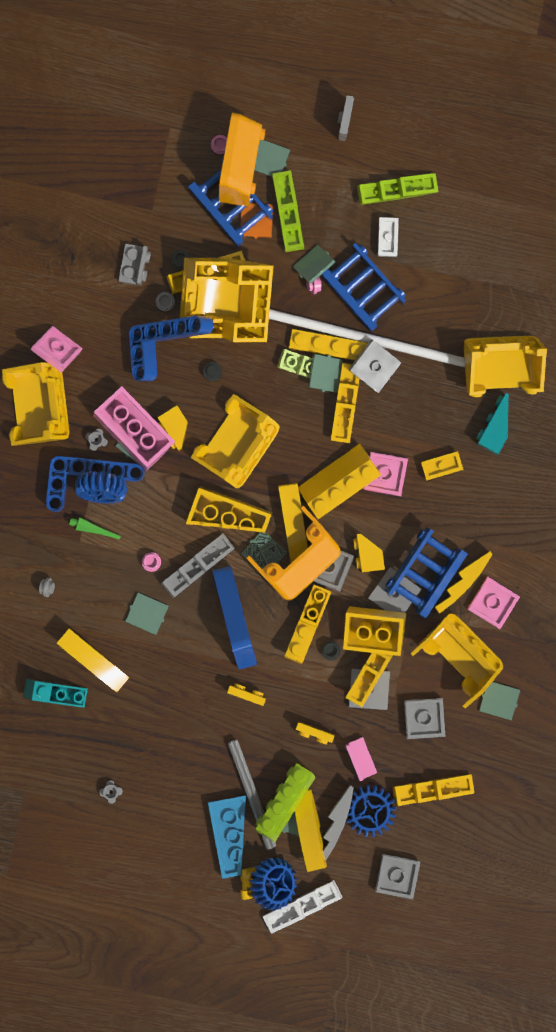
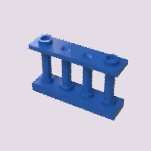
[188,157,273,247]
[321,243,406,332]
[385,527,468,618]

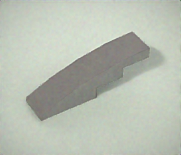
[161,534,235,598]
[323,784,354,860]

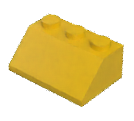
[343,606,406,656]

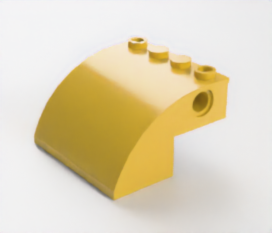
[180,258,273,342]

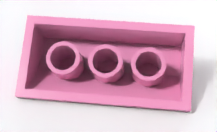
[93,387,175,471]

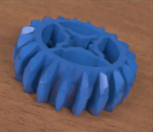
[75,471,127,504]
[346,785,396,837]
[249,857,298,910]

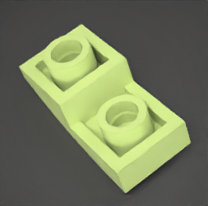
[277,349,313,378]

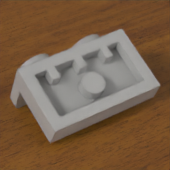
[119,244,151,286]

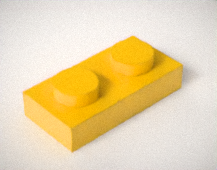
[421,451,463,481]
[227,683,266,706]
[296,722,335,745]

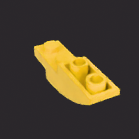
[284,585,331,664]

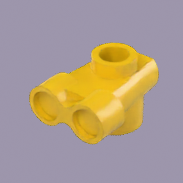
[240,867,256,900]

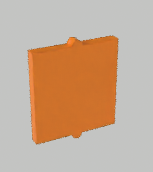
[241,203,273,239]

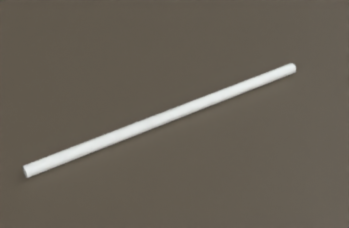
[269,309,465,368]

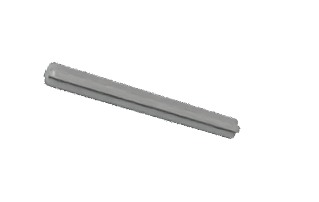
[228,739,276,849]

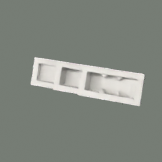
[262,880,342,934]

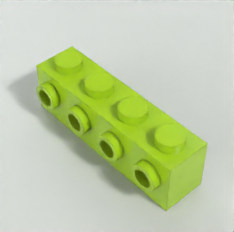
[255,763,316,843]

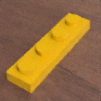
[289,329,368,361]

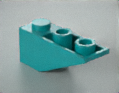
[476,393,509,455]
[23,679,88,708]

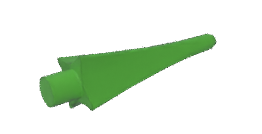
[69,517,121,539]

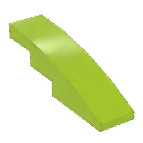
[272,170,304,252]
[357,173,439,205]

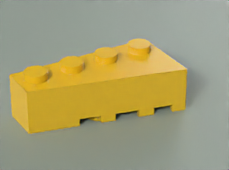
[186,486,273,533]

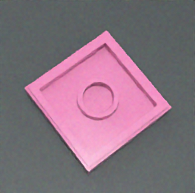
[31,326,83,373]
[363,452,408,496]
[467,577,520,629]

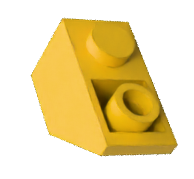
[158,406,188,451]
[353,534,385,573]

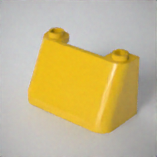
[464,336,547,397]
[2,363,69,446]
[191,394,279,488]

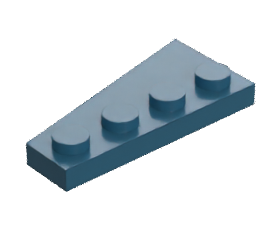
[208,795,246,879]

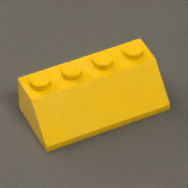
[298,444,382,519]

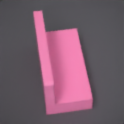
[345,737,377,781]

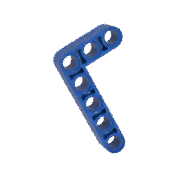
[129,316,214,381]
[46,456,145,512]
[212,565,257,670]

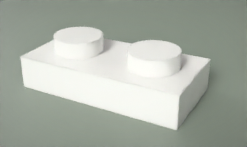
[378,217,399,257]

